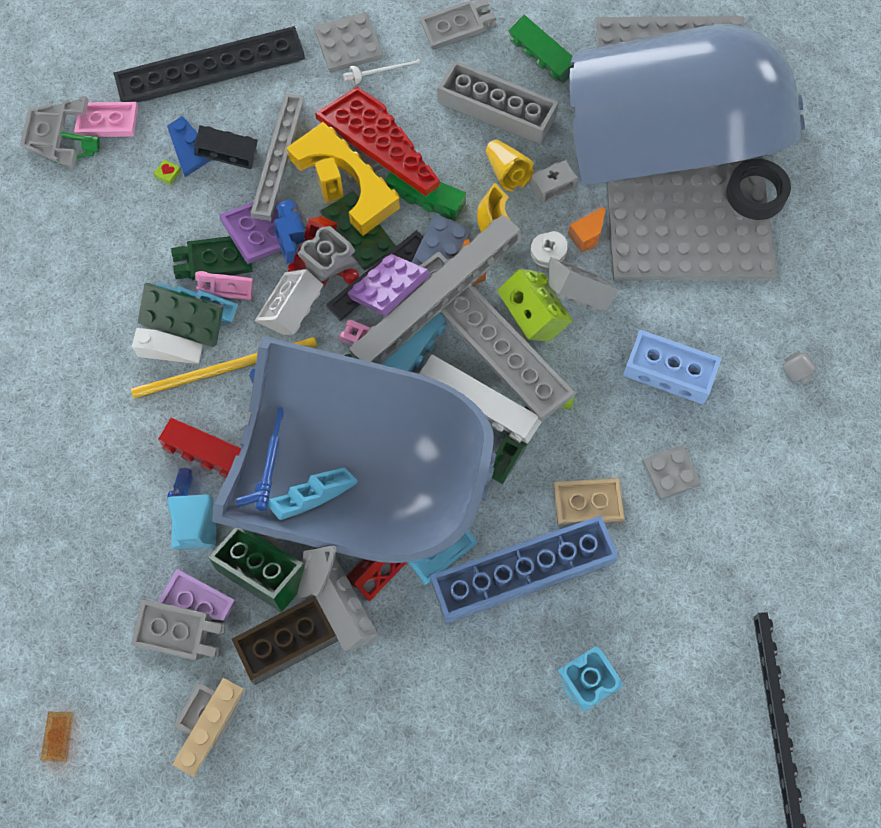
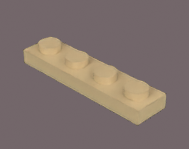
[172,678,245,777]

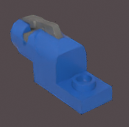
[274,200,308,264]

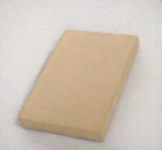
[553,478,625,526]

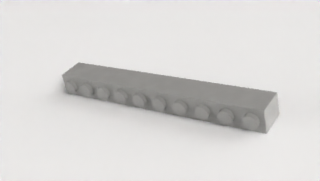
[349,215,521,365]

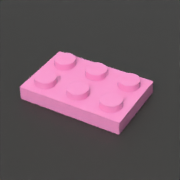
[74,102,138,137]

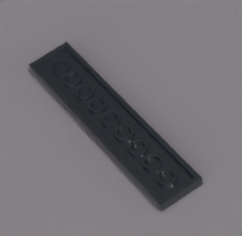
[113,26,305,103]

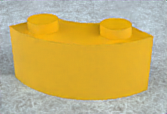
[477,183,511,232]

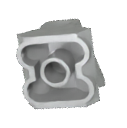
[297,226,357,282]

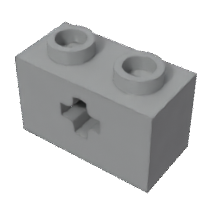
[530,160,577,204]

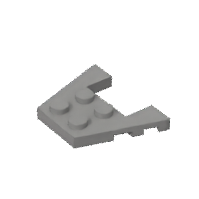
[20,96,89,169]

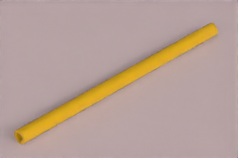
[131,337,317,398]

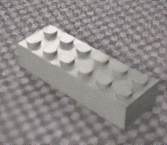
[437,60,559,145]

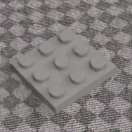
[314,12,383,73]

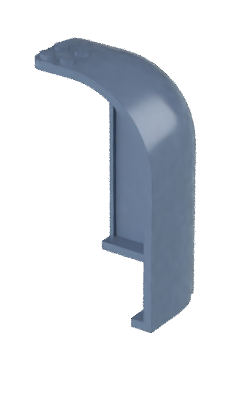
[570,24,805,186]
[212,336,496,563]

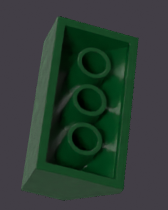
[208,528,305,612]

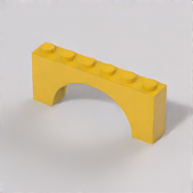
[286,122,400,236]

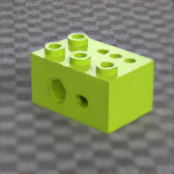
[497,269,573,341]

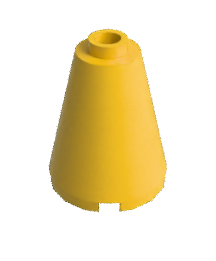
[485,140,534,192]

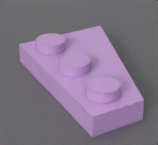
[158,569,236,621]

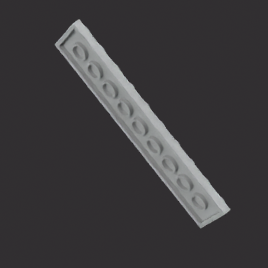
[420,252,575,422]

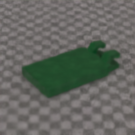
[171,236,253,280]

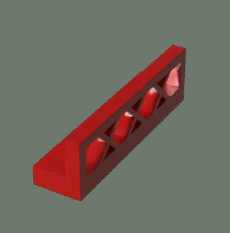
[346,559,407,602]

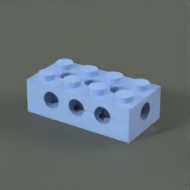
[623,330,722,405]

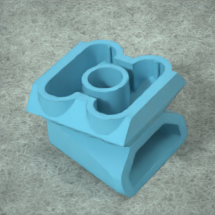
[167,495,217,549]
[557,646,623,712]

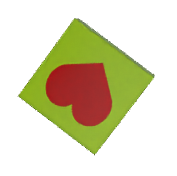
[153,159,182,185]

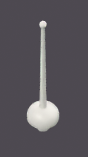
[343,59,420,86]

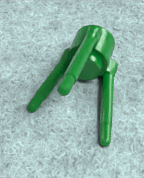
[54,132,100,163]

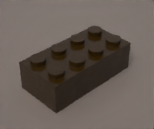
[231,595,339,685]

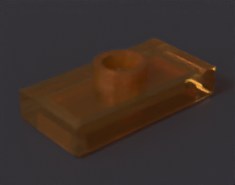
[40,711,74,762]

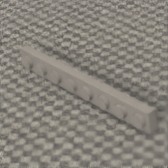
[251,93,305,221]

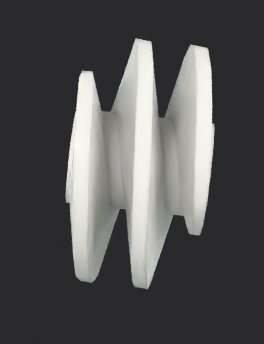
[530,231,567,268]

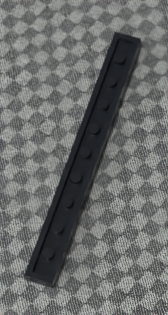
[753,612,806,828]

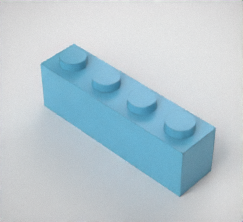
[382,313,447,372]

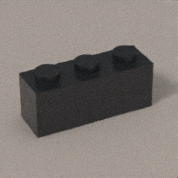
[194,125,258,169]

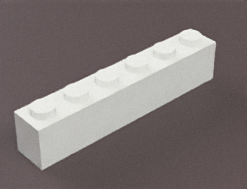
[419,355,542,444]

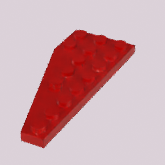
[315,86,440,196]

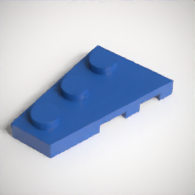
[167,116,211,177]

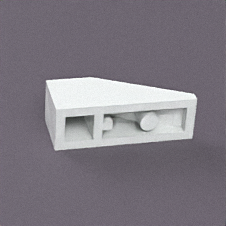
[132,328,203,364]

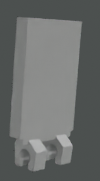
[420,0,497,50]
[131,599,227,660]

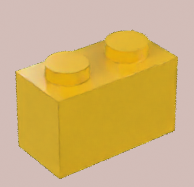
[315,157,344,204]

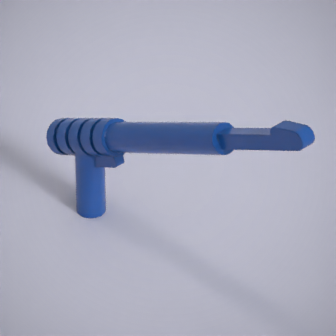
[236,407,284,511]

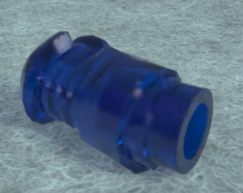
[167,468,193,498]

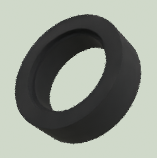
[726,159,791,220]

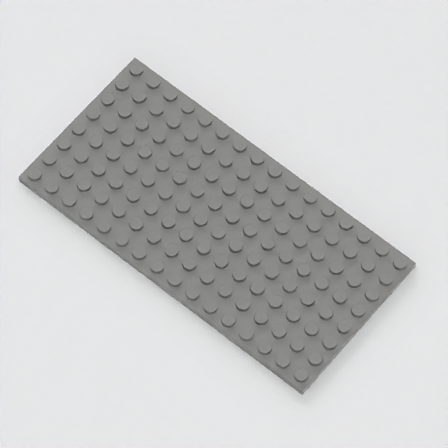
[595,16,777,281]

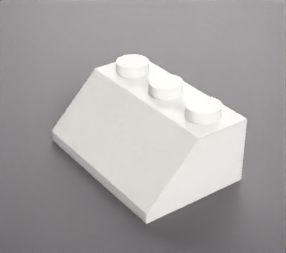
[255,269,323,335]

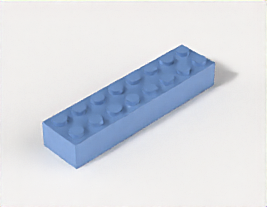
[430,515,619,624]

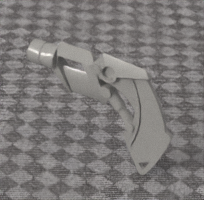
[255,532,337,601]

